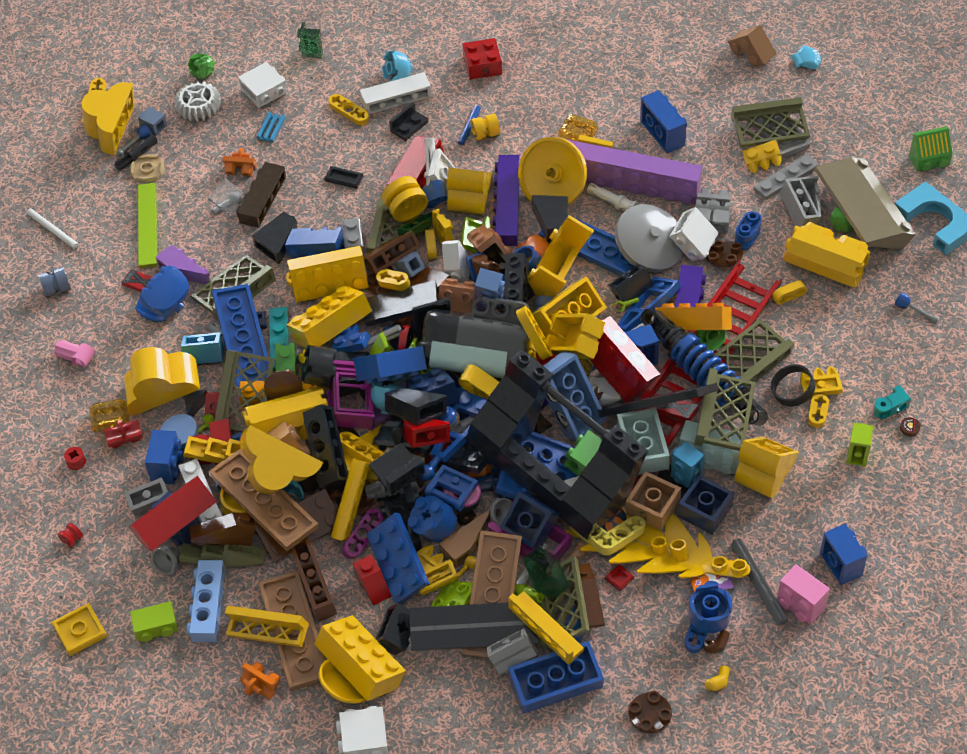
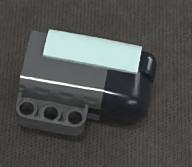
[418,296,530,378]

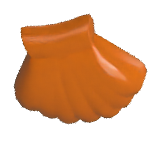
[518,234,549,257]

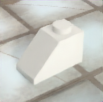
[442,240,470,282]

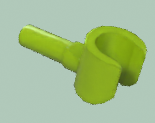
[612,297,640,313]
[197,414,215,435]

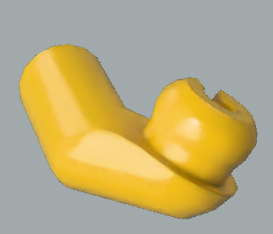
[705,665,730,691]

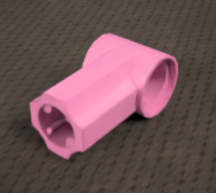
[54,340,95,368]

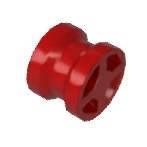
[64,447,86,470]
[57,522,83,548]

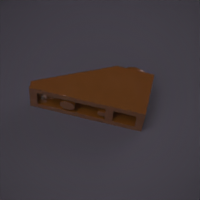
[363,230,421,274]
[188,513,256,546]
[568,563,605,628]

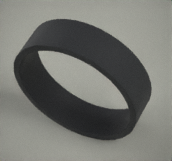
[771,364,816,407]

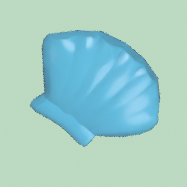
[791,46,821,70]

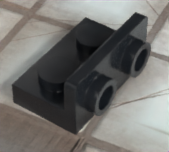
[389,102,429,141]

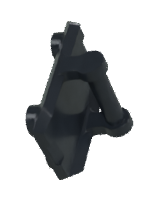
[373,419,431,453]

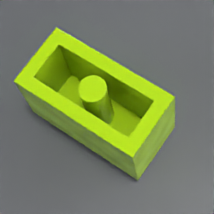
[846,423,873,467]
[130,601,178,642]

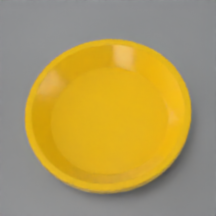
[318,659,366,703]

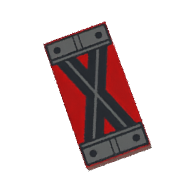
[122,269,153,292]
[655,400,699,421]

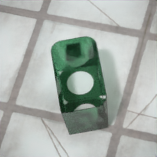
[524,547,569,599]

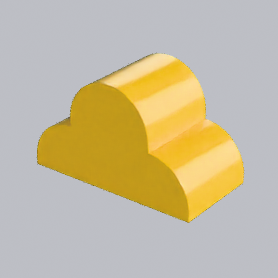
[81,82,135,155]
[447,167,493,215]
[124,347,200,416]
[240,425,323,494]
[734,437,799,498]

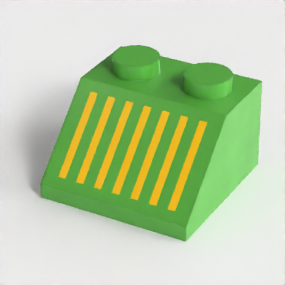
[909,126,953,172]

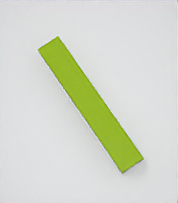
[138,183,158,269]

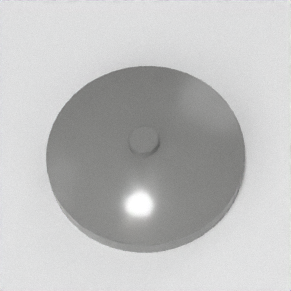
[615,204,684,273]

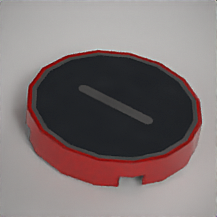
[398,325,414,350]

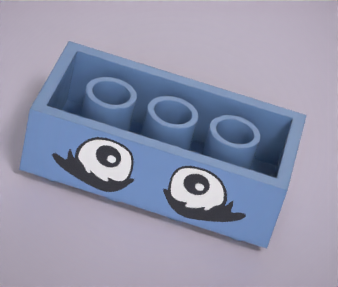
[543,351,607,440]

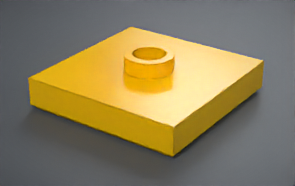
[51,603,108,657]

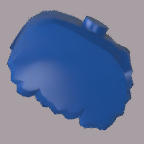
[135,265,189,322]

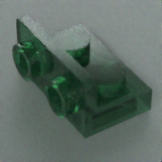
[297,22,323,58]

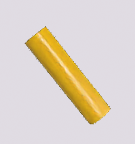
[330,459,370,541]

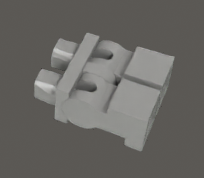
[696,188,730,234]

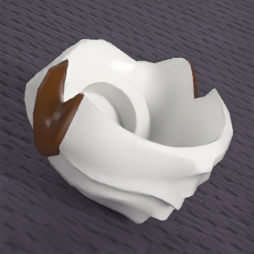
[588,377,620,406]

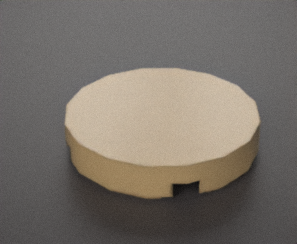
[130,154,165,183]

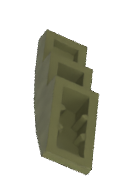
[179,543,266,567]

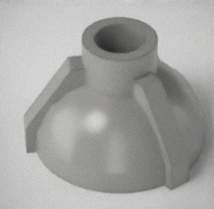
[489,498,512,526]
[150,546,180,575]

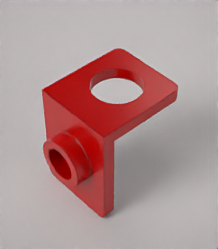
[204,392,219,418]

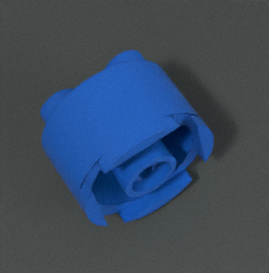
[408,496,457,543]
[688,584,732,633]

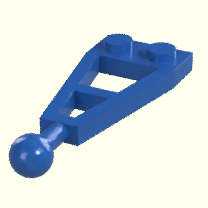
[617,277,682,332]
[419,391,487,481]

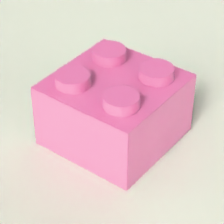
[777,564,830,625]

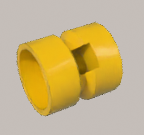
[470,113,500,141]

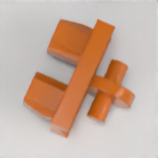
[222,148,257,176]
[240,662,280,700]

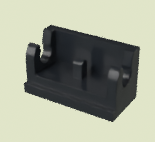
[608,265,654,302]

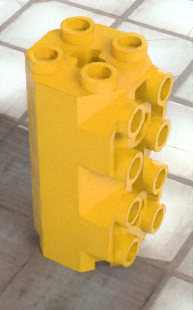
[783,222,870,288]
[242,386,328,440]

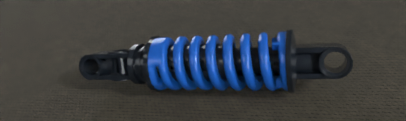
[641,308,768,426]

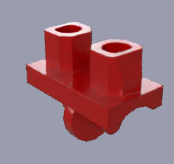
[104,419,143,448]

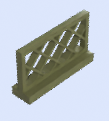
[731,97,810,148]
[367,193,419,253]
[191,255,276,321]
[714,319,794,382]
[215,350,275,432]
[694,368,756,451]
[529,556,590,652]

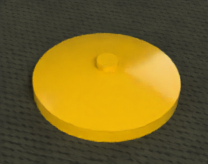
[518,137,587,205]

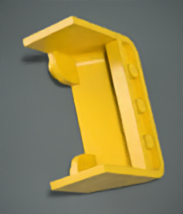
[527,215,594,298]

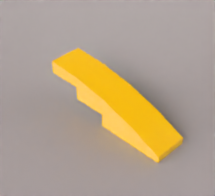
[183,436,241,464]

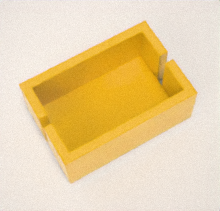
[546,313,606,359]

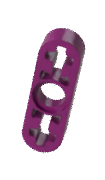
[342,508,383,559]

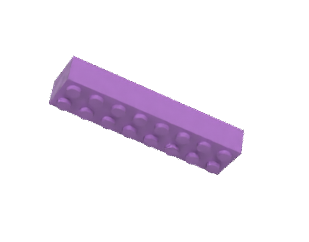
[566,139,702,204]

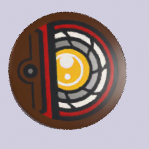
[900,417,921,437]

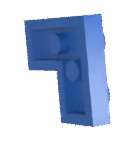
[331,323,370,352]

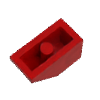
[404,419,450,448]
[353,555,392,606]

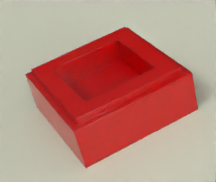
[605,564,634,591]

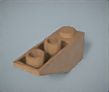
[439,510,490,569]

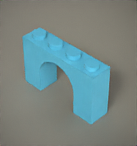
[895,181,967,255]

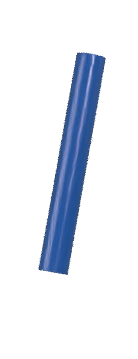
[458,105,481,145]

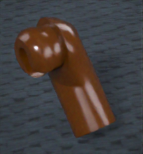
[703,630,730,654]

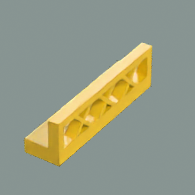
[508,591,584,665]
[225,605,309,647]

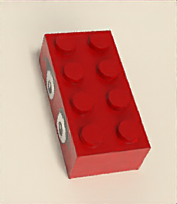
[589,316,660,402]

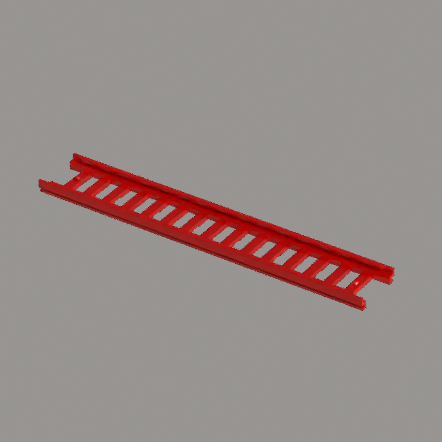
[629,260,782,495]

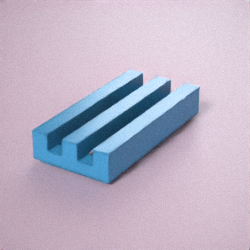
[257,112,285,143]

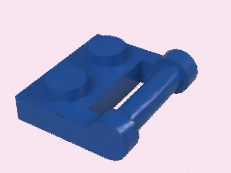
[425,465,478,511]

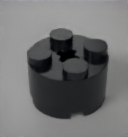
[301,345,336,387]

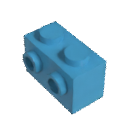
[181,332,225,365]
[670,442,704,489]

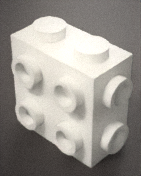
[238,62,287,108]
[669,207,719,262]
[336,706,388,754]

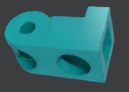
[873,385,911,419]

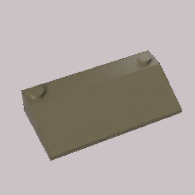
[814,157,916,250]

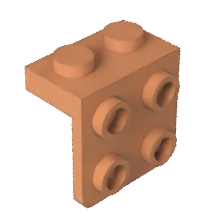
[466,224,512,256]
[438,278,475,314]

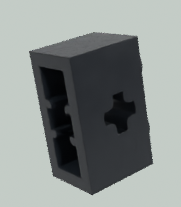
[376,603,410,655]

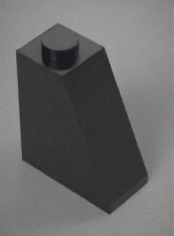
[532,195,568,241]
[252,211,297,264]
[385,388,447,426]

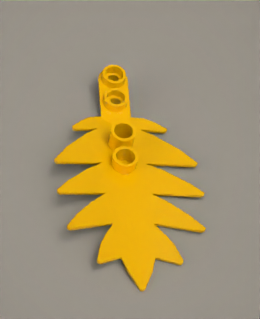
[559,507,750,579]

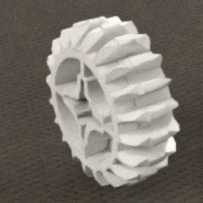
[174,82,221,122]

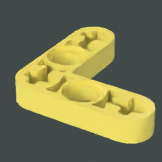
[569,516,646,555]

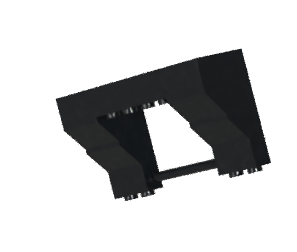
[466,349,648,540]

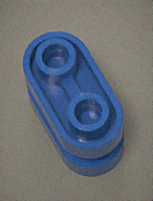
[734,211,762,250]

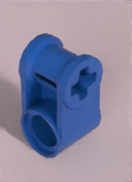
[422,180,448,208]

